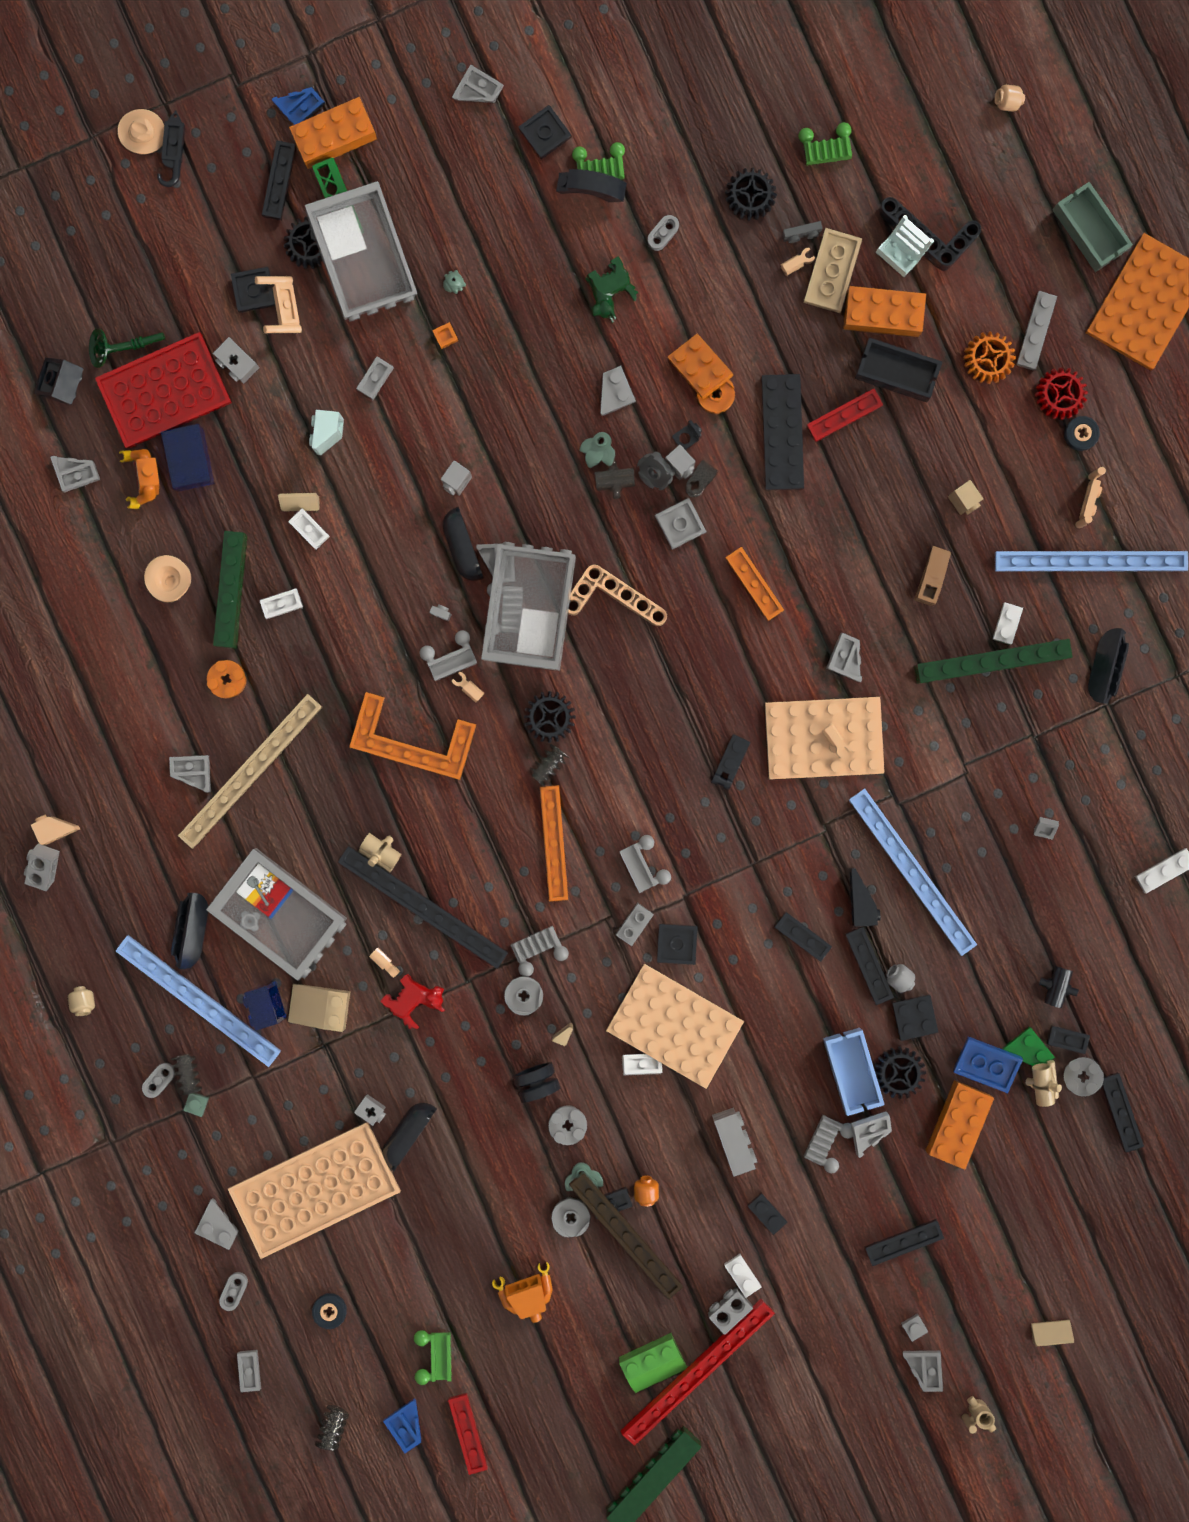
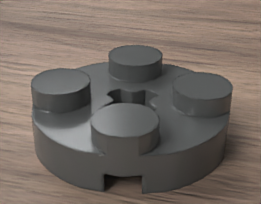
[637,452,675,490]

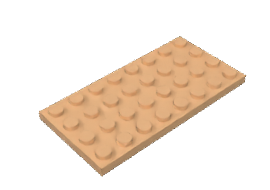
[228,1122,401,1259]

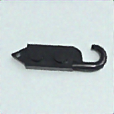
[157,110,185,187]

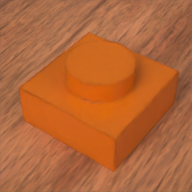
[432,322,458,349]

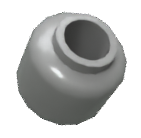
[886,964,915,993]

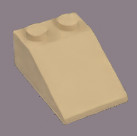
[288,984,351,1032]

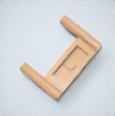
[255,276,301,333]
[1075,467,1106,528]

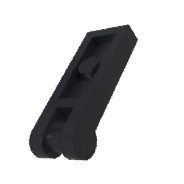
[711,734,750,791]

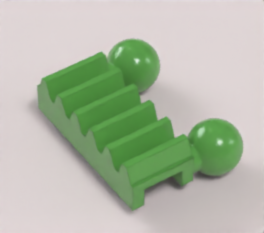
[799,122,852,165]
[572,142,625,180]
[414,1330,452,1385]

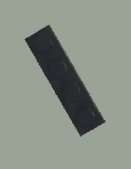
[262,140,297,221]
[845,926,894,1005]
[1102,1072,1144,1153]
[864,1219,944,1266]

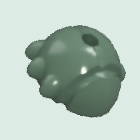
[443,270,466,294]

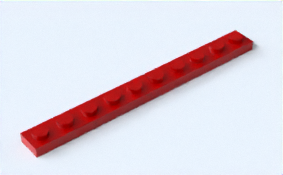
[621,1299,775,1446]

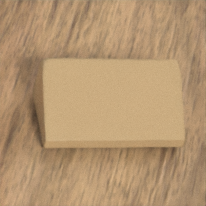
[278,493,320,511]
[552,1023,573,1046]
[1031,1320,1074,1346]

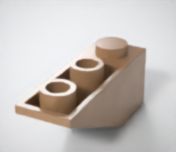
[914,546,951,606]

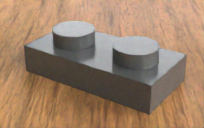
[782,221,823,243]

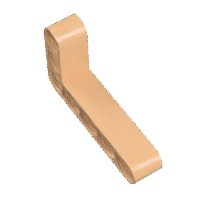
[568,565,667,626]

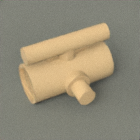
[358,833,402,873]
[1026,1060,1062,1107]
[962,1396,996,1434]

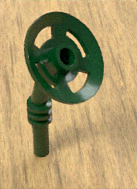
[89,329,165,368]

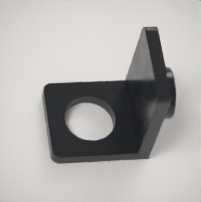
[672,420,702,450]

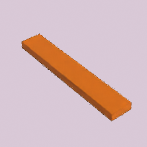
[540,785,568,902]

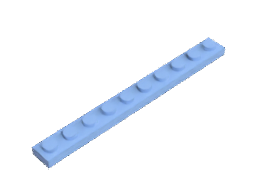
[995,551,1188,571]
[849,789,977,956]
[116,935,281,1067]

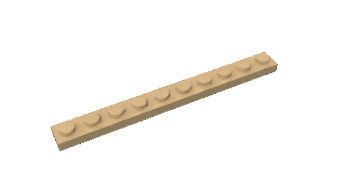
[178,694,323,849]

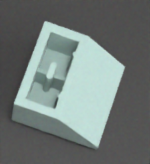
[309,410,344,455]

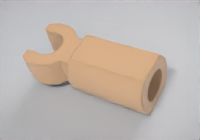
[781,248,815,276]
[452,672,484,703]
[822,724,851,758]
[369,947,400,978]

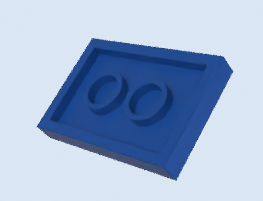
[953,1037,1023,1093]

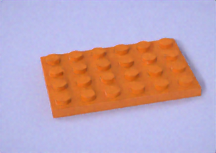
[1086,233,1189,371]

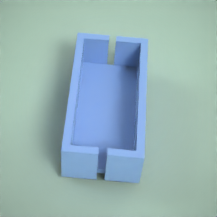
[823,1028,885,1116]

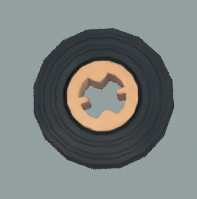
[1064,416,1100,451]
[312,1293,347,1329]

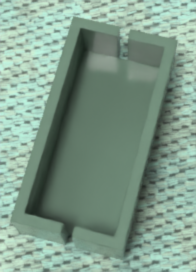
[1053,182,1133,272]

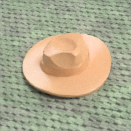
[118,109,164,154]
[144,555,191,602]

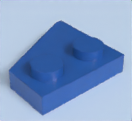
[271,87,325,125]
[383,1398,421,1453]

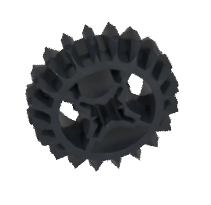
[725,167,777,221]
[284,216,331,269]
[524,691,576,743]
[874,1046,926,1099]

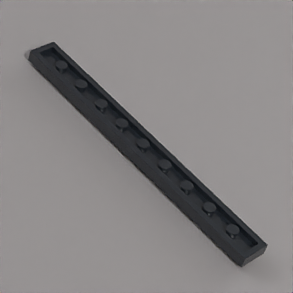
[338,846,508,969]

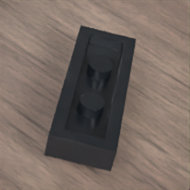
[774,911,832,962]

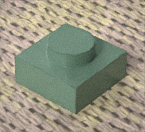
[183,1092,209,1117]

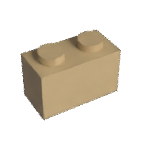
[948,480,983,515]

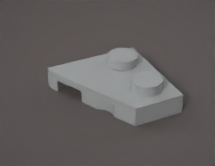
[50,456,100,493]
[169,755,211,792]

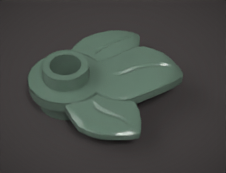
[580,432,615,468]
[565,1162,603,1191]

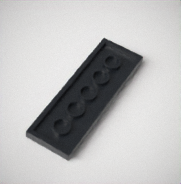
[762,374,804,491]

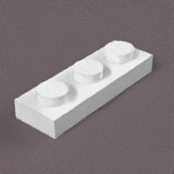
[1135,848,1189,894]

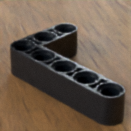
[879,197,981,271]

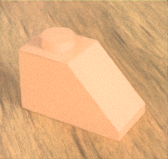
[31,815,80,845]

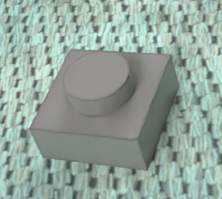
[430,604,452,622]
[1034,817,1059,840]
[901,1313,928,1342]

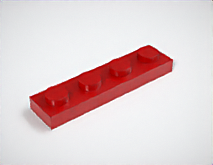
[806,389,883,442]
[448,1393,488,1475]

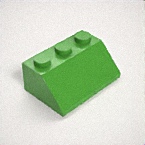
[619,1333,687,1393]

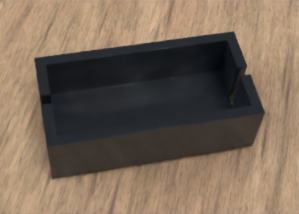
[854,338,942,403]

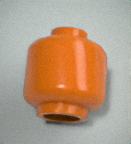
[634,1176,659,1207]

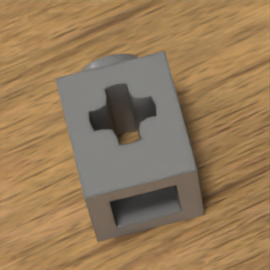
[354,1094,386,1126]

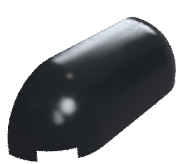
[442,506,484,581]
[1088,628,1129,704]
[171,893,208,969]
[382,1103,437,1172]

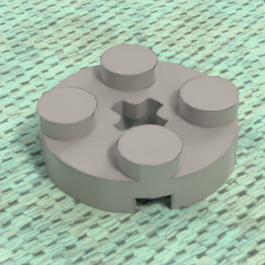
[505,976,543,1015]
[1064,1057,1104,1096]
[549,1105,587,1145]
[552,1197,590,1237]

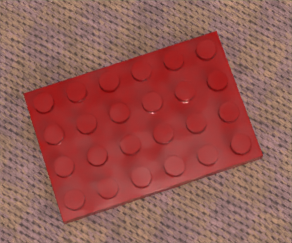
[95,332,232,449]

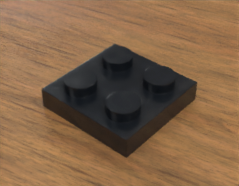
[518,105,572,159]
[231,267,276,313]
[657,924,698,965]
[892,994,939,1041]

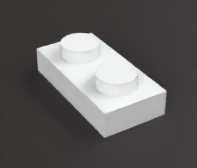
[288,509,330,549]
[260,589,303,619]
[992,603,1023,645]
[622,1054,662,1075]
[724,1254,762,1298]

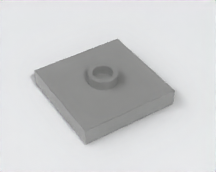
[655,498,706,550]

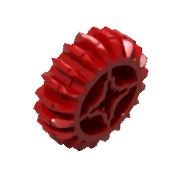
[1035,367,1088,420]

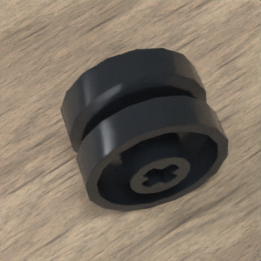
[512,1062,561,1103]

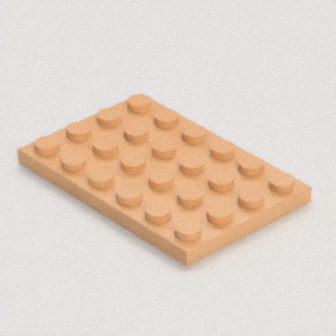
[765,697,884,779]
[606,964,744,1089]

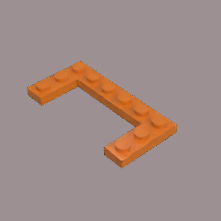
[350,692,476,780]

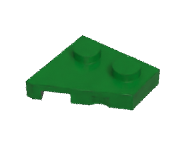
[1002,1027,1055,1066]

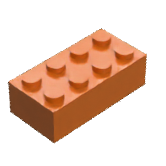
[289,97,377,169]
[843,286,926,337]
[926,1080,994,1170]

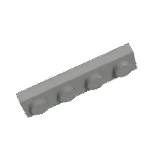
[1016,291,1057,370]

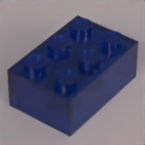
[161,424,215,492]
[243,981,287,1031]

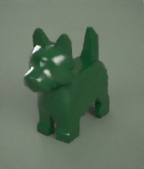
[585,256,638,323]

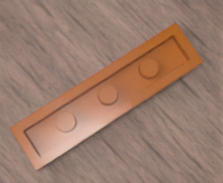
[725,547,784,621]

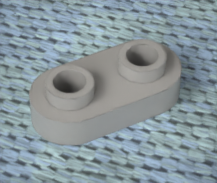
[648,215,679,251]
[142,1063,175,1098]
[219,1272,248,1311]

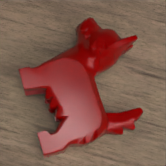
[380,974,445,1029]

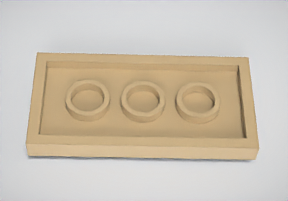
[804,228,862,313]

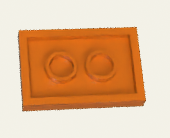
[668,333,733,399]

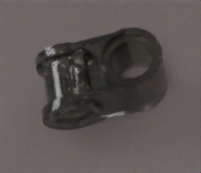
[686,460,718,498]

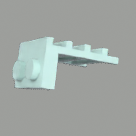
[876,215,934,277]

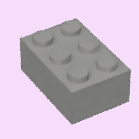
[712,1107,757,1176]

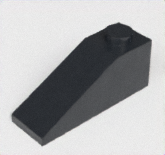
[849,868,881,926]

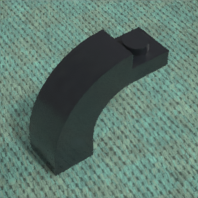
[556,169,627,202]

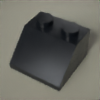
[33,357,83,405]

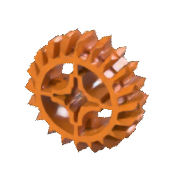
[963,331,1016,384]

